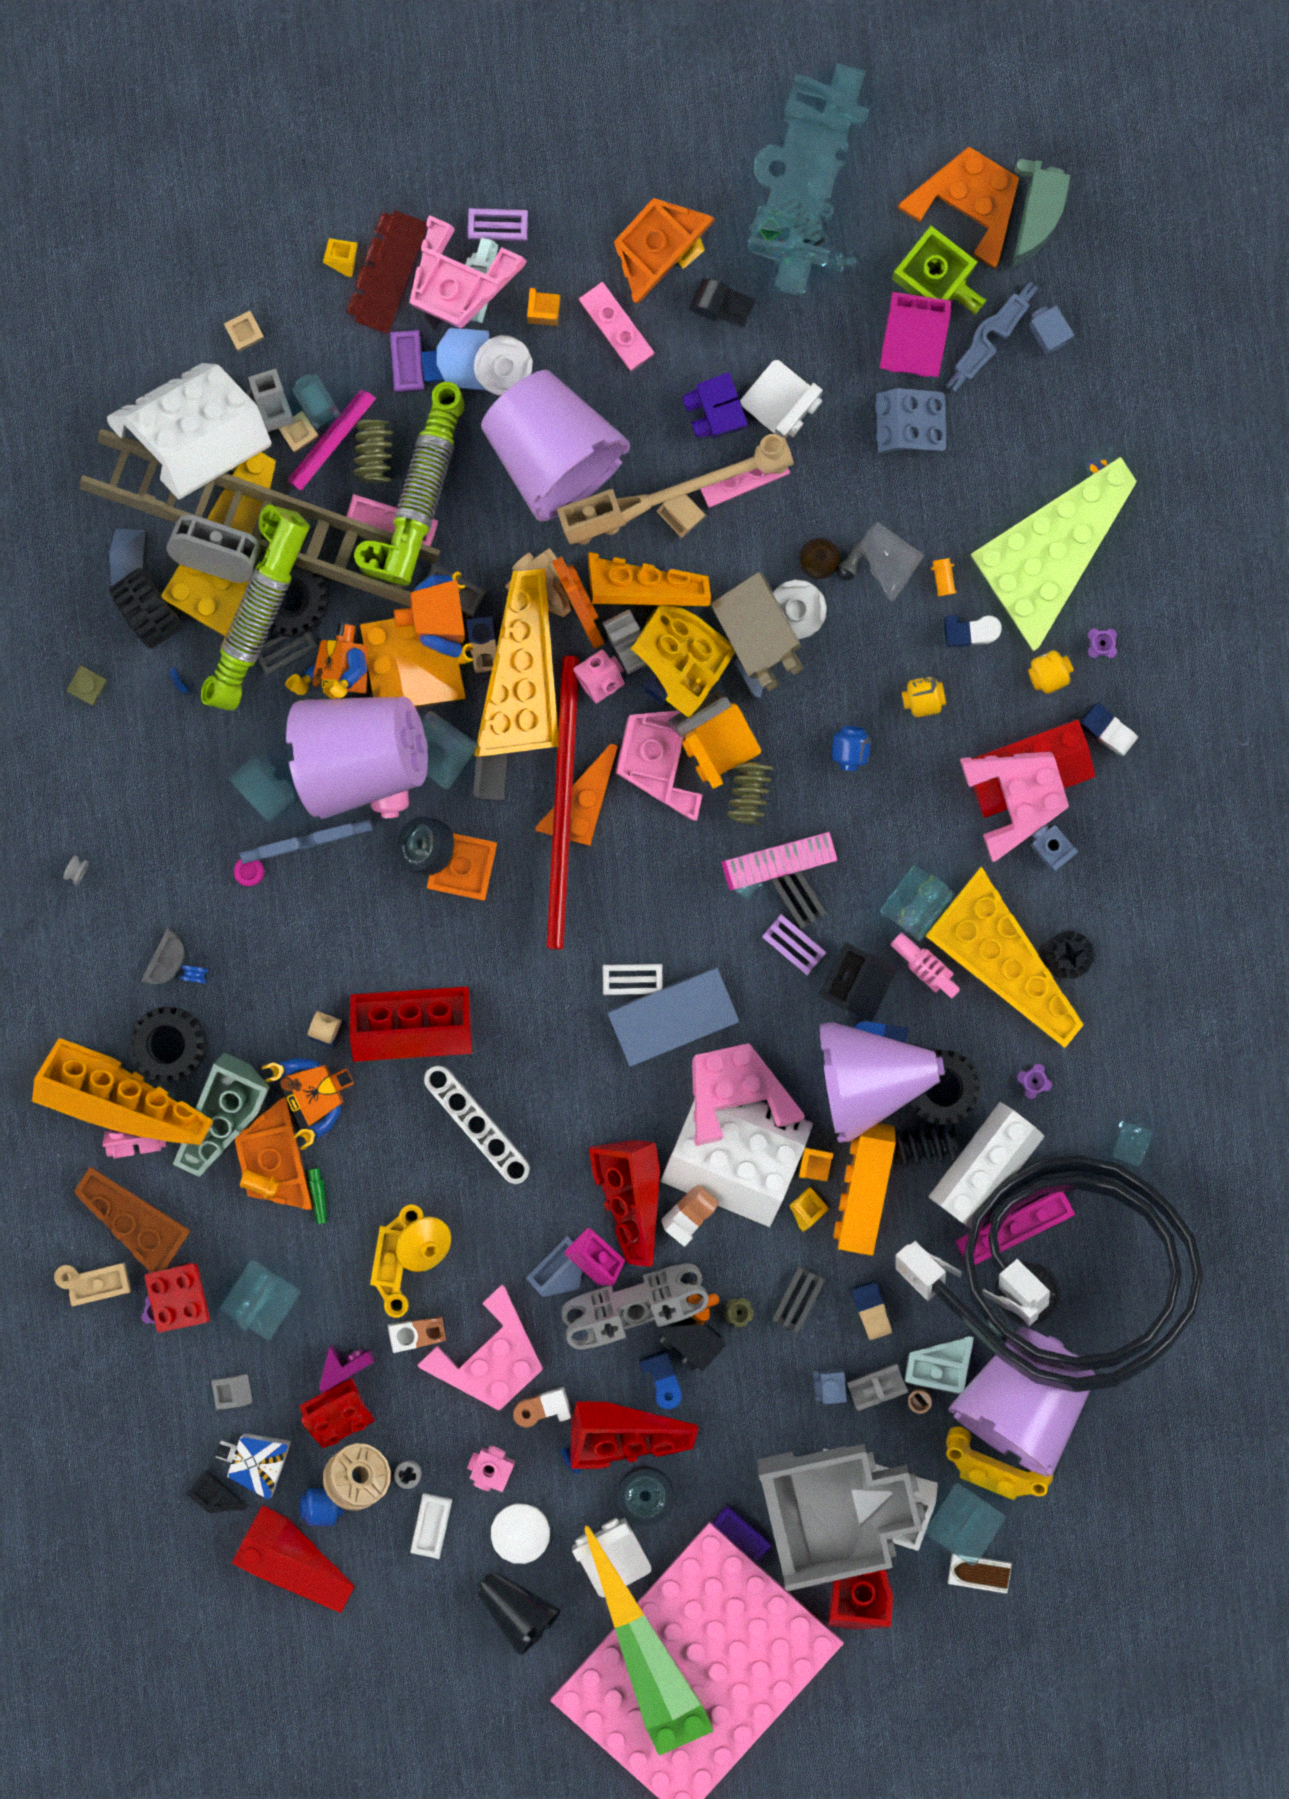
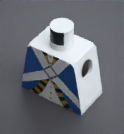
[215,1433,291,1499]

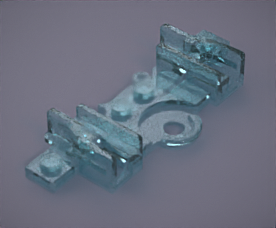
[746,63,870,297]

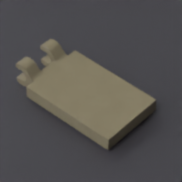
[710,572,804,691]

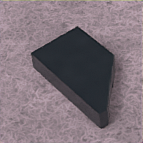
[186,1470,248,1513]

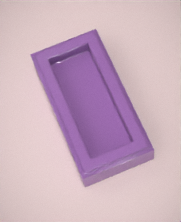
[390,330,425,393]

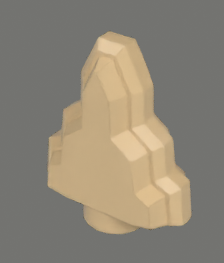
[505,548,572,618]

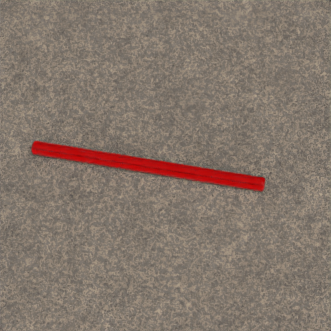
[546,656,580,950]

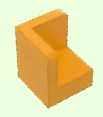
[527,288,560,326]
[798,1147,834,1182]

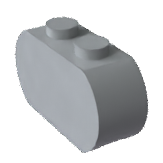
[166,515,262,583]

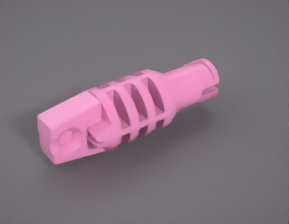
[890,932,960,998]

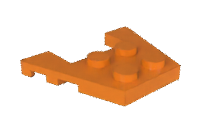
[897,147,1019,269]

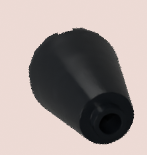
[478,1573,561,1655]

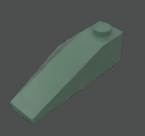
[173,1052,270,1177]

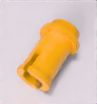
[931,558,956,596]
[240,1169,280,1200]

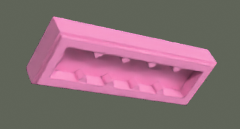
[579,282,655,372]
[700,456,790,509]
[346,494,438,547]

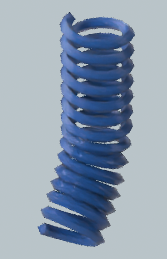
[168,668,189,695]
[560,1447,580,1474]

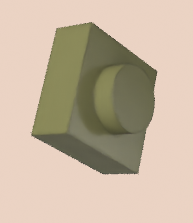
[66,666,108,706]

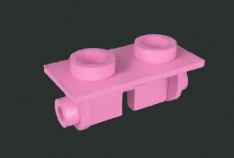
[103,1129,167,1159]

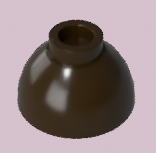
[799,538,840,579]

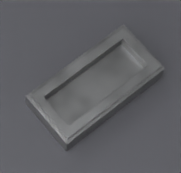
[667,691,731,737]

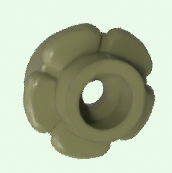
[724,1298,754,1327]

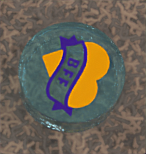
[1085,452,1114,478]

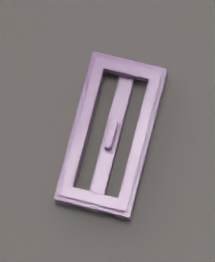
[468,208,528,242]
[762,914,826,975]

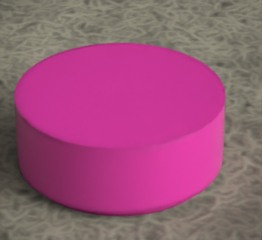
[234,859,265,886]

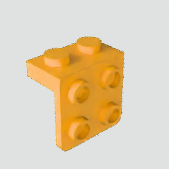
[682,703,761,789]

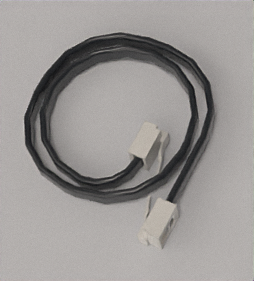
[896,1155,1203,1392]

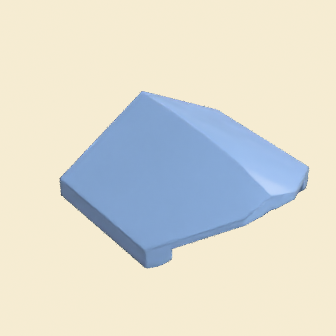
[436,328,489,390]

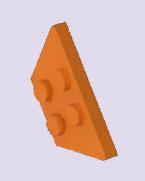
[614,198,716,304]
[552,557,605,649]
[234,1097,313,1210]

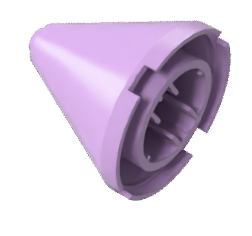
[820,1022,945,1143]

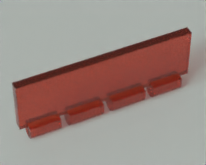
[346,210,427,334]

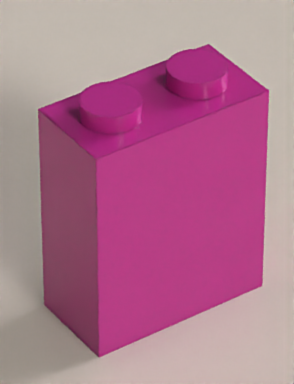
[880,292,951,377]

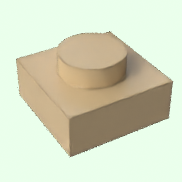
[224,311,265,352]
[278,411,319,453]

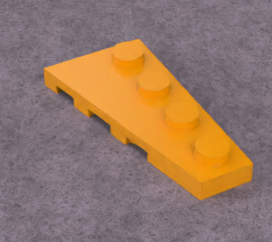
[588,552,711,606]

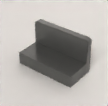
[473,753,508,801]

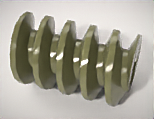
[354,420,393,483]
[726,762,773,826]

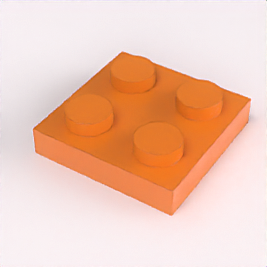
[427,833,498,901]

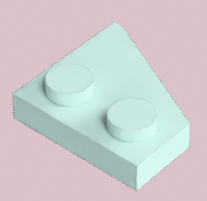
[904,1336,974,1394]

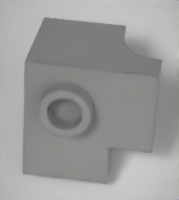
[246,368,294,432]

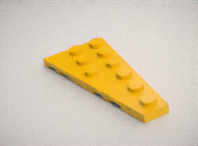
[161,452,276,637]
[474,568,558,757]
[925,866,1084,1048]

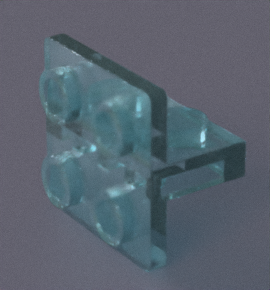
[422,711,478,790]
[880,865,954,941]
[220,1260,301,1340]
[925,1483,1006,1566]

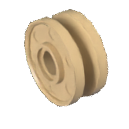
[323,1443,391,1511]

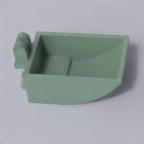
[1012,159,1071,268]

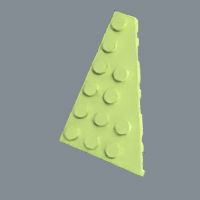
[970,457,1137,651]

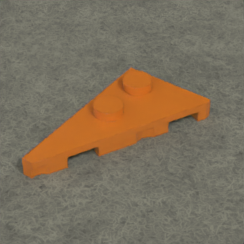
[535,744,618,846]

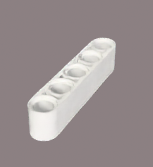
[424,1066,530,1184]

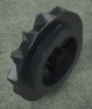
[1046,931,1094,979]

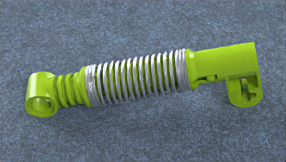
[354,382,465,586]
[201,504,310,711]

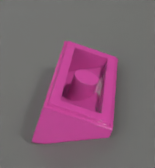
[564,1228,625,1286]

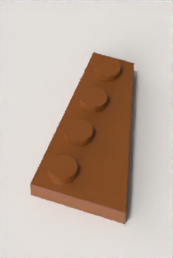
[74,1166,192,1273]

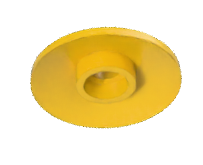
[396,1217,451,1272]

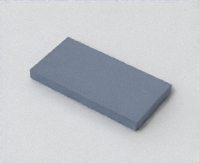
[607,966,740,1067]

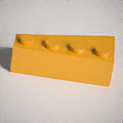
[833,1123,896,1256]

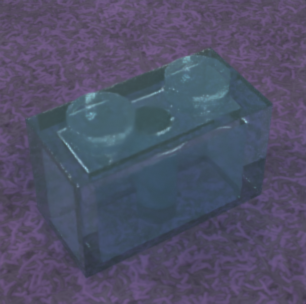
[291,374,340,429]
[228,755,297,824]

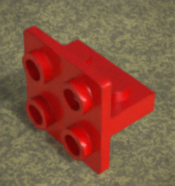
[144,1262,210,1333]
[299,1378,375,1449]

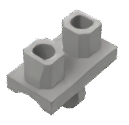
[847,1364,908,1411]

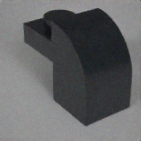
[689,278,756,329]

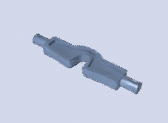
[946,282,1038,393]
[239,819,373,864]

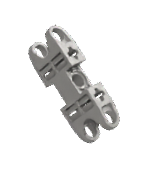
[561,1263,708,1350]

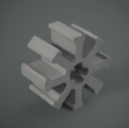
[602,610,647,675]

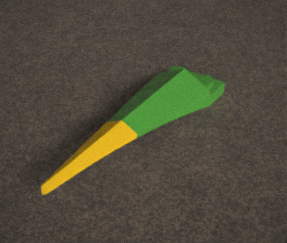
[584,1525,714,1756]

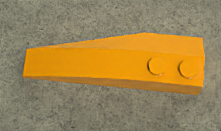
[32,1038,213,1145]

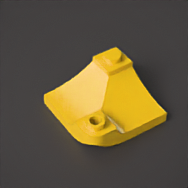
[630,605,735,718]

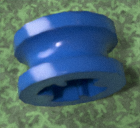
[180,965,209,984]

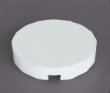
[474,335,533,395]
[773,580,827,640]
[491,1503,550,1564]

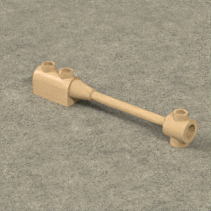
[557,434,794,545]

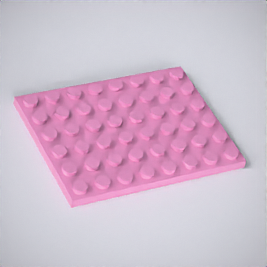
[550,1521,844,1799]

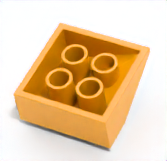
[360,618,466,708]

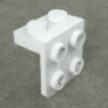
[740,360,823,439]
[572,1518,651,1597]

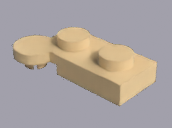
[54,1262,132,1306]

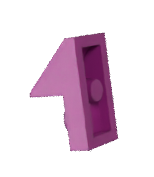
[319,1344,376,1393]

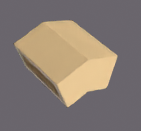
[656,494,707,538]

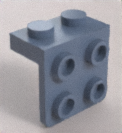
[875,388,947,453]

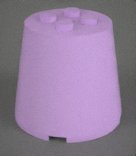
[481,370,630,521]
[286,697,428,819]
[948,1327,1096,1477]

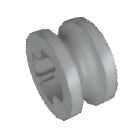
[63,855,89,885]
[394,1460,422,1489]

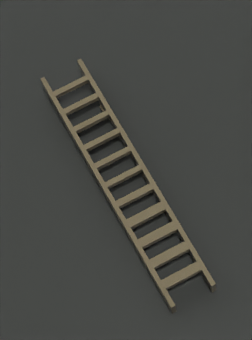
[79,428,441,607]

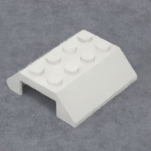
[107,363,271,500]
[660,1098,813,1227]

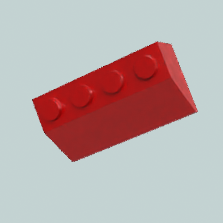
[972,719,1095,818]
[350,986,472,1062]

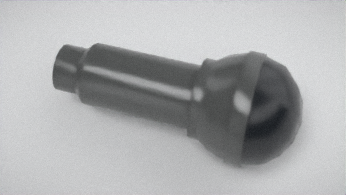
[837,538,868,581]

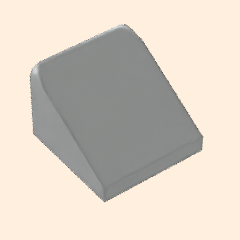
[211,1374,252,1410]

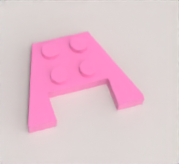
[409,215,527,329]
[615,711,703,821]
[960,752,1069,862]
[692,1043,805,1146]
[418,1284,543,1411]

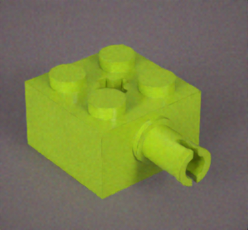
[892,226,987,315]

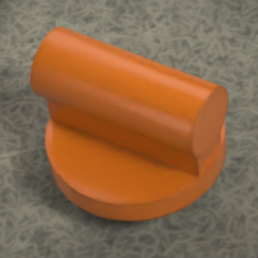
[686,1293,719,1322]

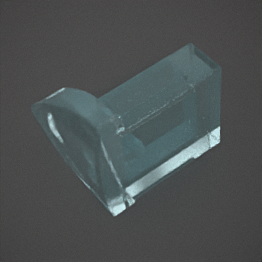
[1111,1122,1155,1167]

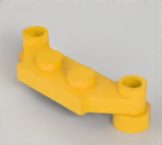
[370,1204,424,1318]
[946,1427,1054,1500]

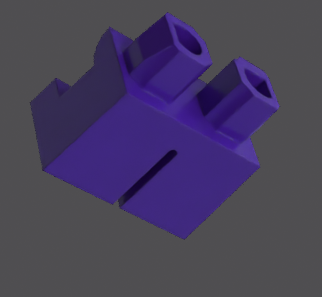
[682,372,748,440]

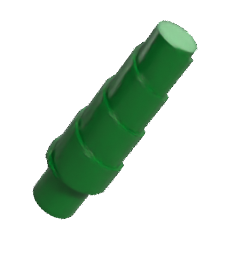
[307,1167,327,1224]

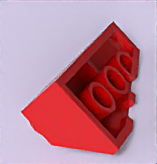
[589,1140,660,1267]
[570,1401,698,1469]
[232,1505,355,1613]
[828,1569,893,1630]

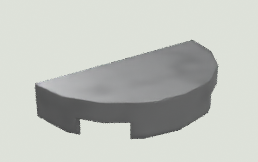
[141,928,185,984]

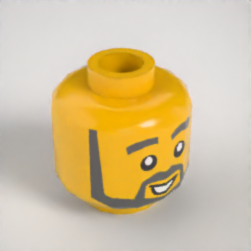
[902,676,946,718]

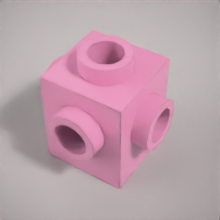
[573,649,625,704]
[467,1445,515,1492]

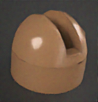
[908,1388,933,1414]

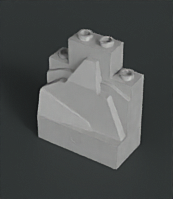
[757,1444,926,1591]

